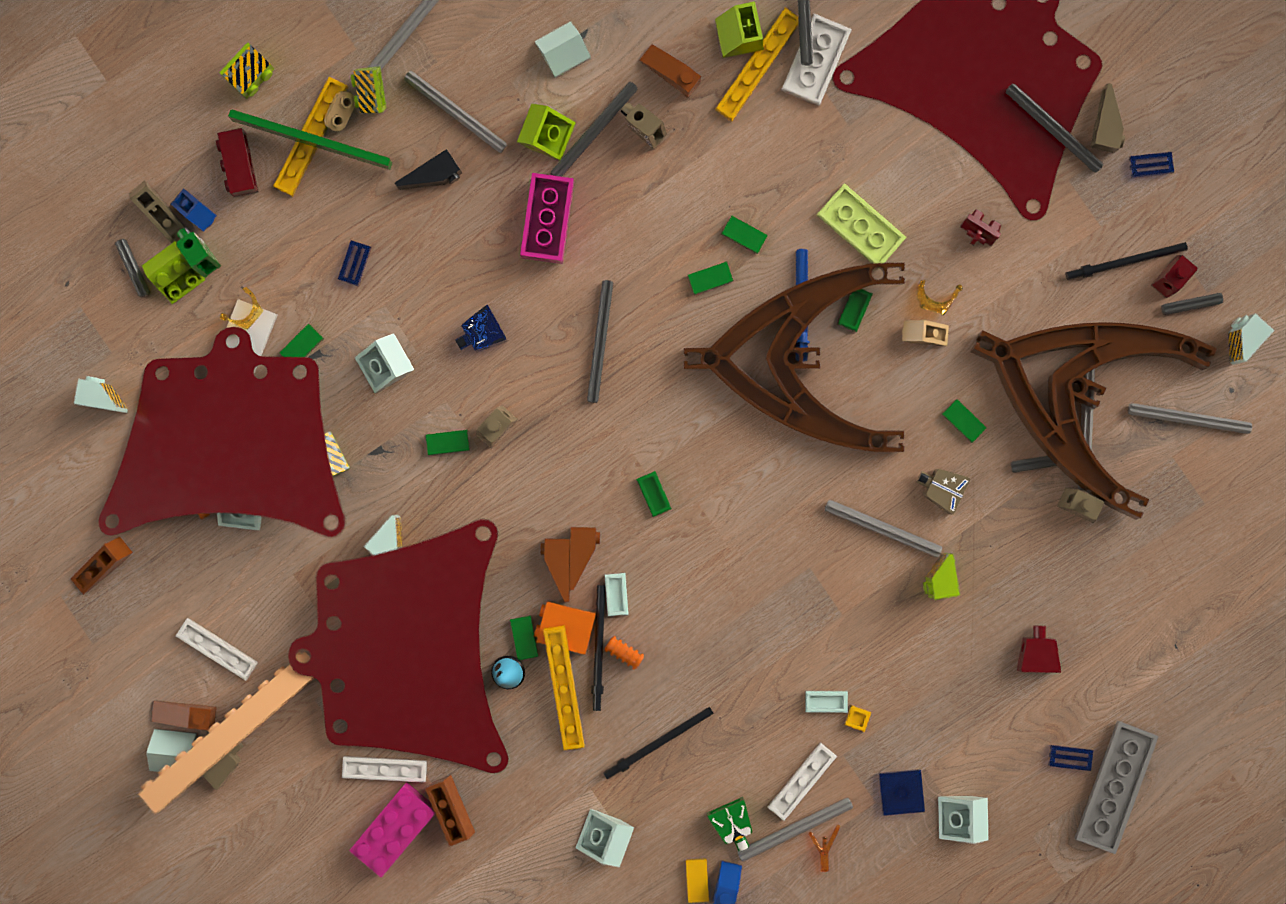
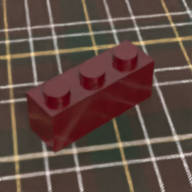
[216,128,259,197]

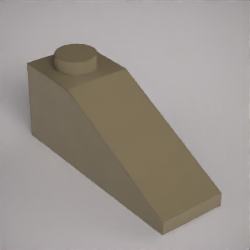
[1090,83,1125,153]
[129,180,186,243]

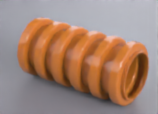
[605,636,644,670]

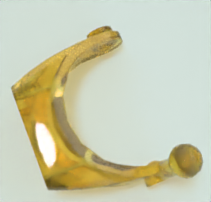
[917,279,963,316]
[220,287,263,330]

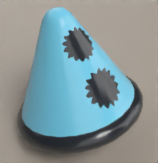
[491,656,525,690]

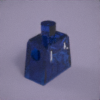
[455,304,508,352]

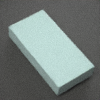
[605,573,629,616]
[805,691,848,713]

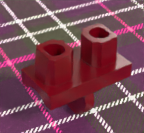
[960,209,1001,246]

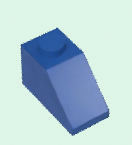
[171,188,217,231]
[712,861,742,904]

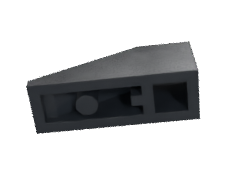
[395,149,462,190]

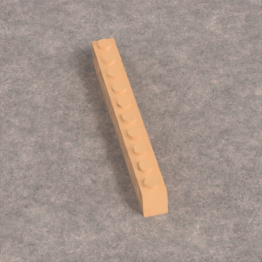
[139,652,315,814]

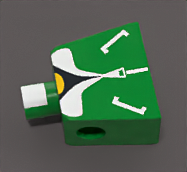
[176,228,221,278]
[707,797,753,851]

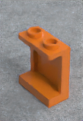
[534,601,596,654]

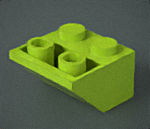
[715,1,764,58]
[142,241,205,304]

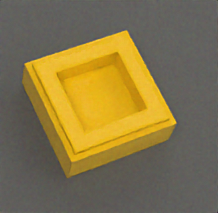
[844,705,871,732]

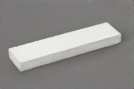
[176,618,258,681]
[767,742,837,821]
[342,756,427,782]

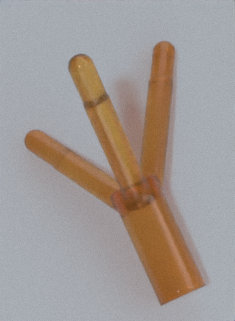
[809,825,840,872]

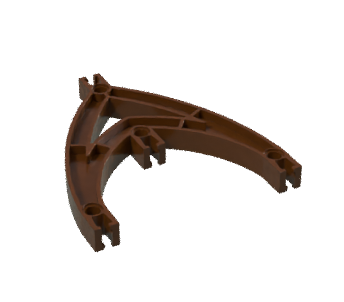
[684,263,905,452]
[971,322,1217,520]

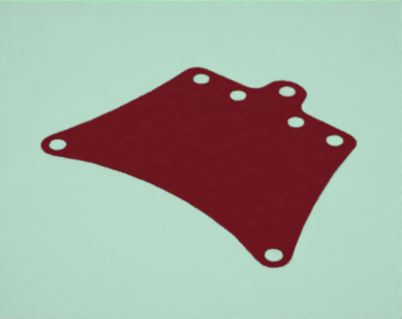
[833,0,1102,221]
[98,327,346,538]
[288,519,509,774]

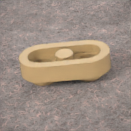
[324,91,355,131]

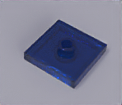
[879,769,925,816]

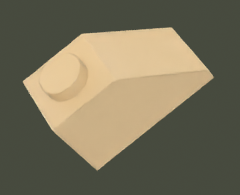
[902,320,949,346]

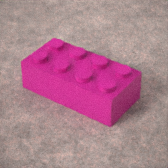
[520,173,574,264]
[349,782,435,878]

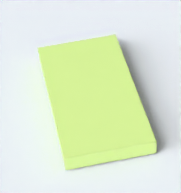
[817,183,907,269]

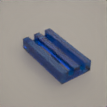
[1129,152,1174,178]
[338,240,372,286]
[1048,745,1094,771]

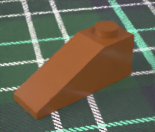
[639,44,702,98]
[569,527,600,590]
[71,537,133,595]
[541,538,570,602]
[151,701,217,730]

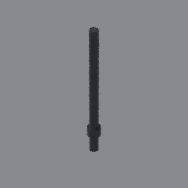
[1065,242,1188,280]
[591,585,605,711]
[603,706,714,780]

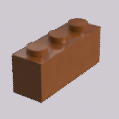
[425,775,475,847]

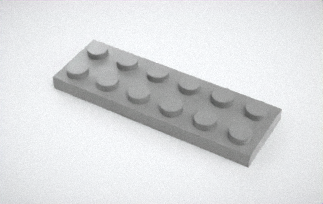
[1074,721,1159,854]

